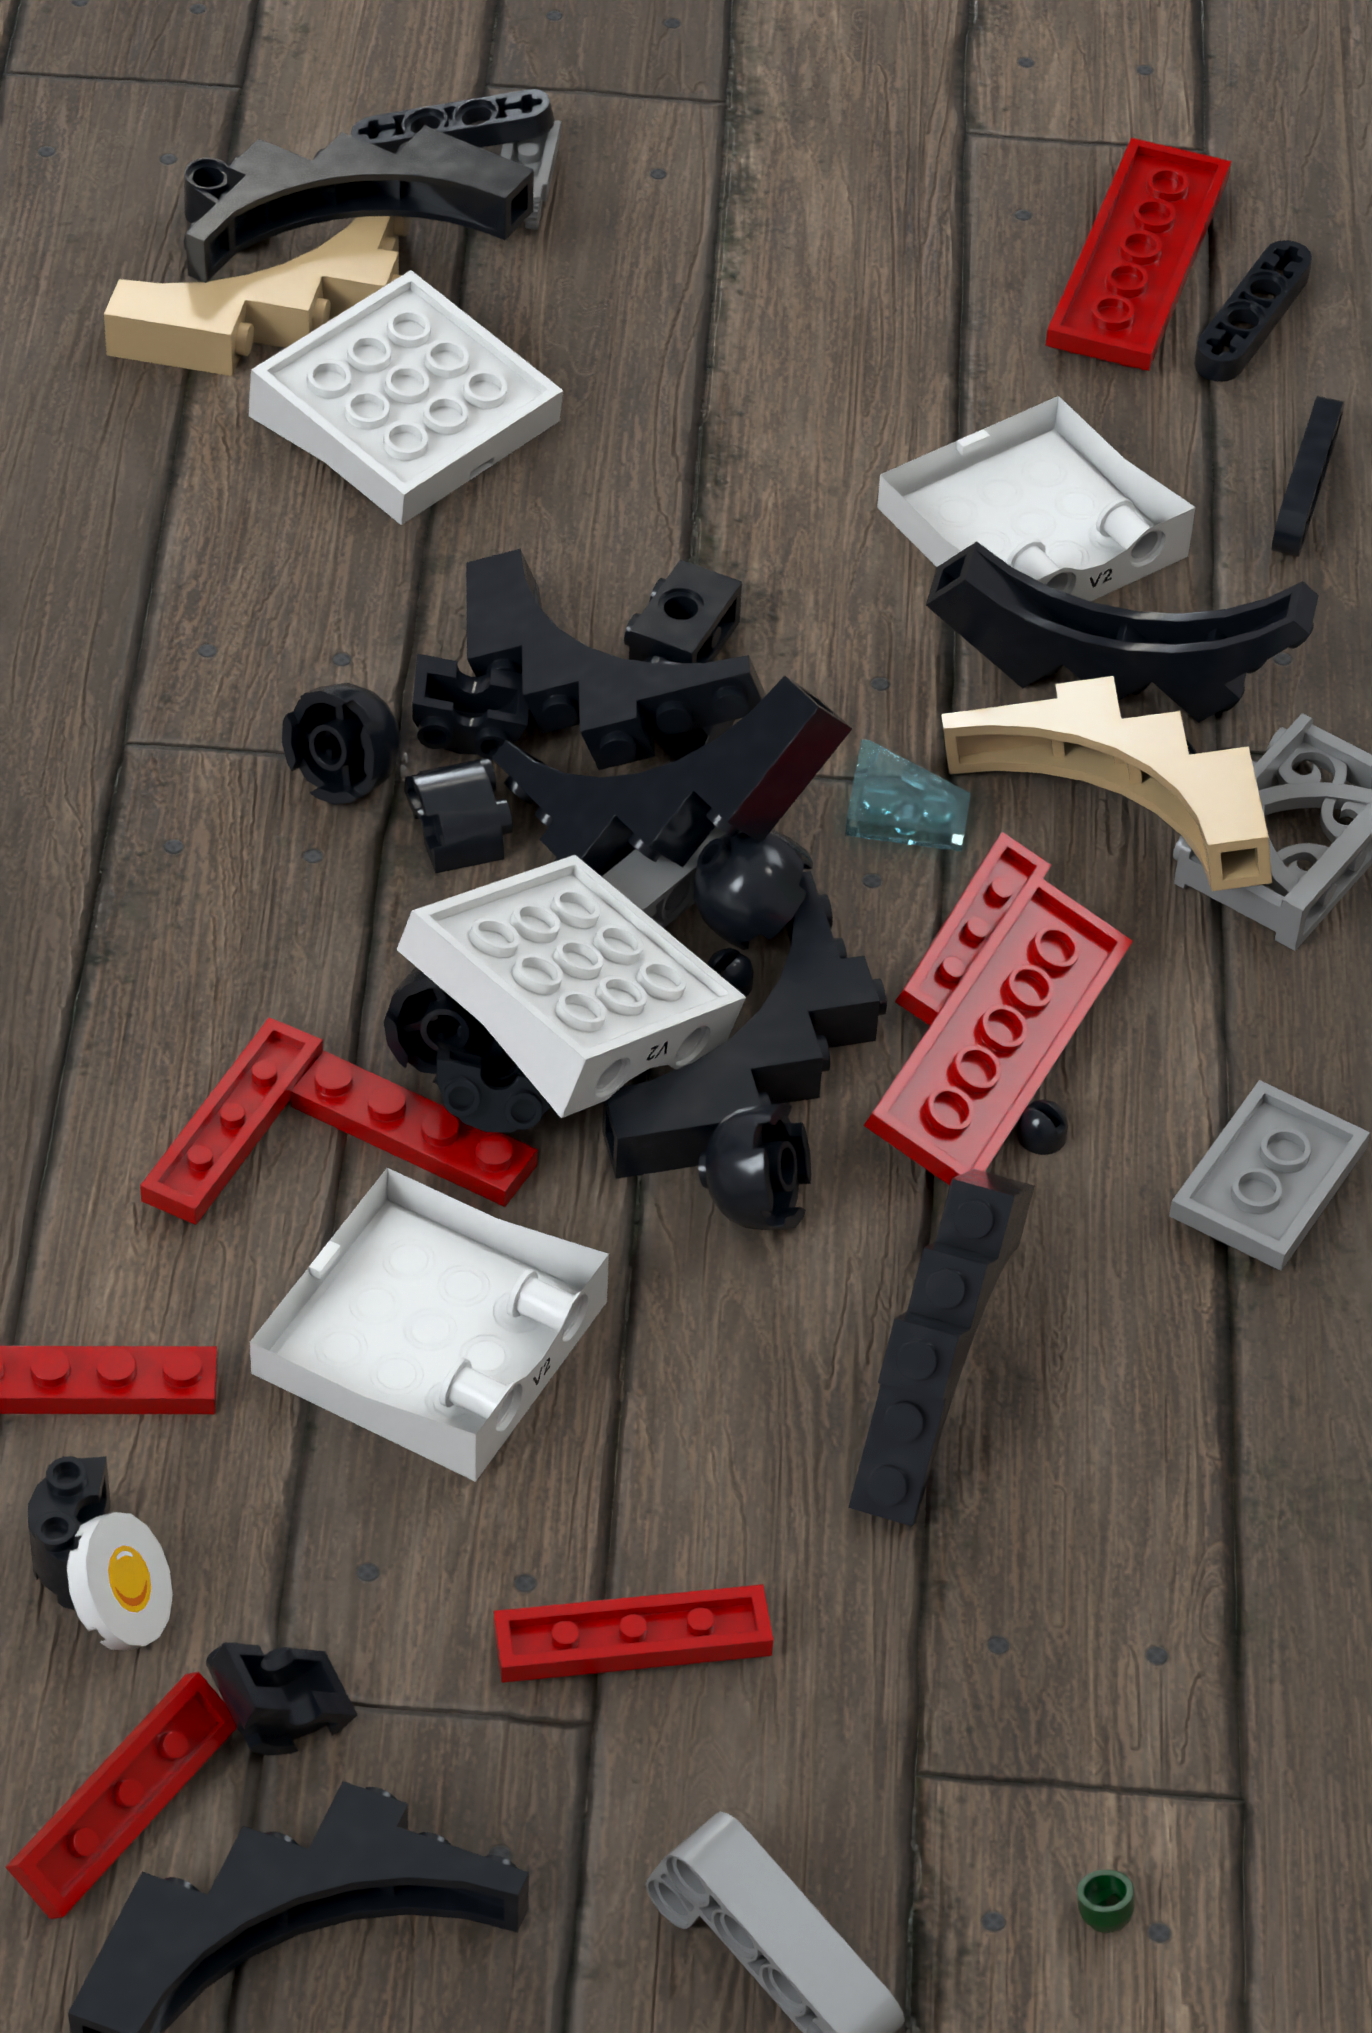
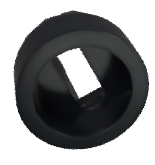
[707,948,754,997]
[1017,1099,1068,1155]

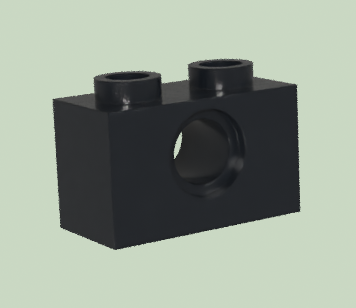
[624,559,742,664]

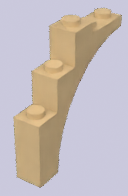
[104,216,411,376]
[941,676,1272,891]

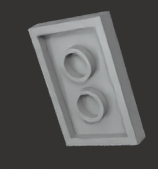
[1169,1080,1370,1271]

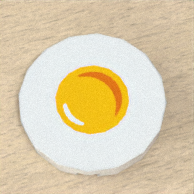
[67,1512,173,1651]

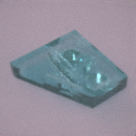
[845,739,971,852]

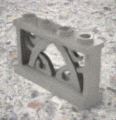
[1173,713,1372,951]

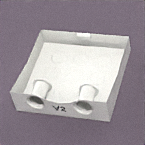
[249,270,563,525]
[877,396,1196,601]
[397,855,746,1118]
[250,1168,609,1482]

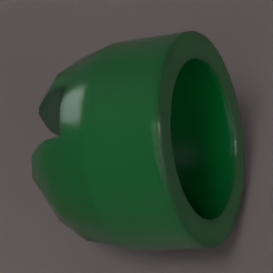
[1077,1869,1135,1934]

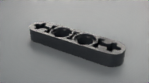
[350,89,555,154]
[1194,240,1312,382]
[1271,396,1344,557]

